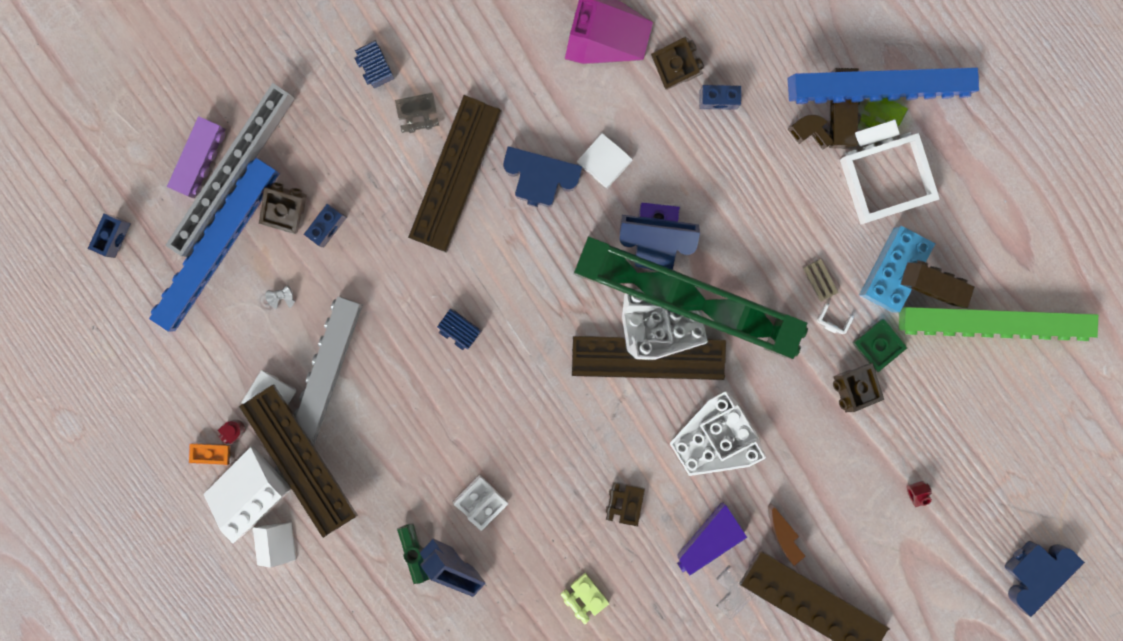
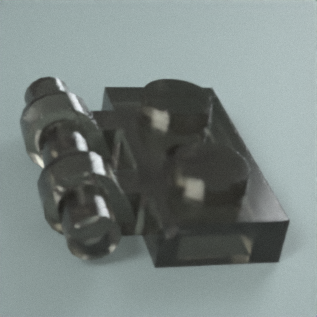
[395,93,440,133]

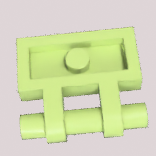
[560,573,609,624]

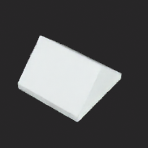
[253,522,296,568]

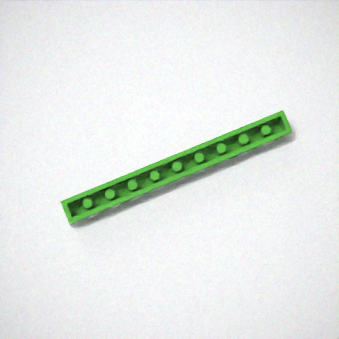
[898,307,1099,341]

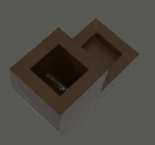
[787,115,833,150]

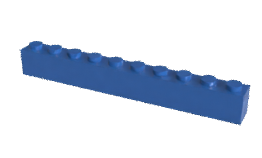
[787,68,979,104]
[149,158,280,332]

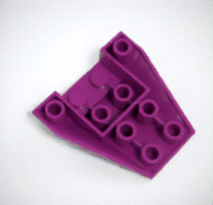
[565,0,653,64]

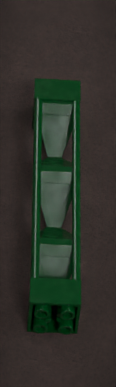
[573,236,808,359]

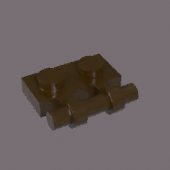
[605,482,645,527]

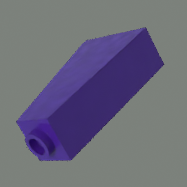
[677,502,747,576]

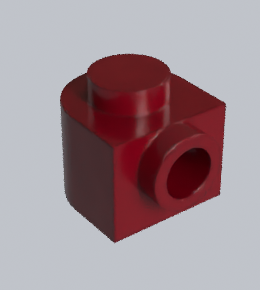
[217,420,245,444]
[907,481,932,508]

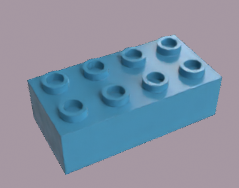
[859,226,936,313]

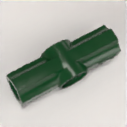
[397,523,430,584]

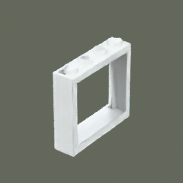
[840,132,940,224]

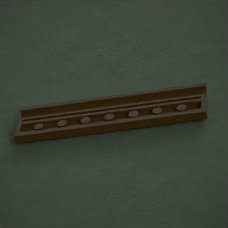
[408,95,502,253]
[572,336,726,380]
[239,384,358,538]
[739,551,890,641]

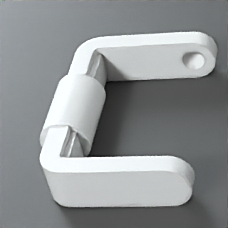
[817,303,854,334]

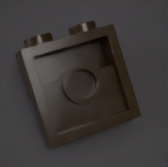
[651,37,704,90]
[258,182,307,234]
[833,363,885,413]

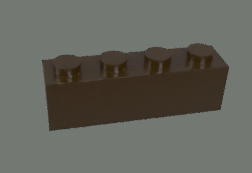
[829,68,861,149]
[900,260,975,309]

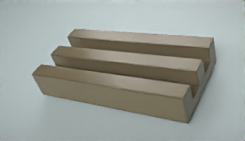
[803,259,839,302]

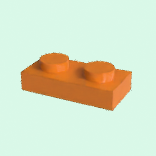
[189,443,230,465]

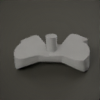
[265,286,295,309]

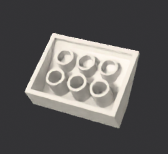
[204,446,291,543]

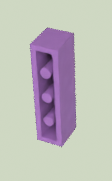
[167,116,226,198]

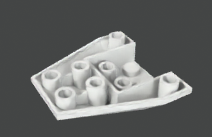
[622,289,708,359]
[670,391,766,476]

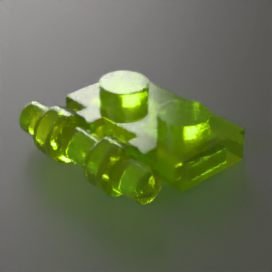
[860,98,908,138]

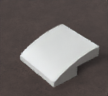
[855,120,900,147]
[577,134,633,189]
[241,370,296,405]
[453,475,508,531]

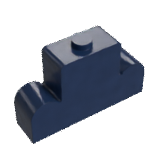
[503,146,582,207]
[620,214,700,271]
[420,538,486,597]
[1004,541,1085,617]

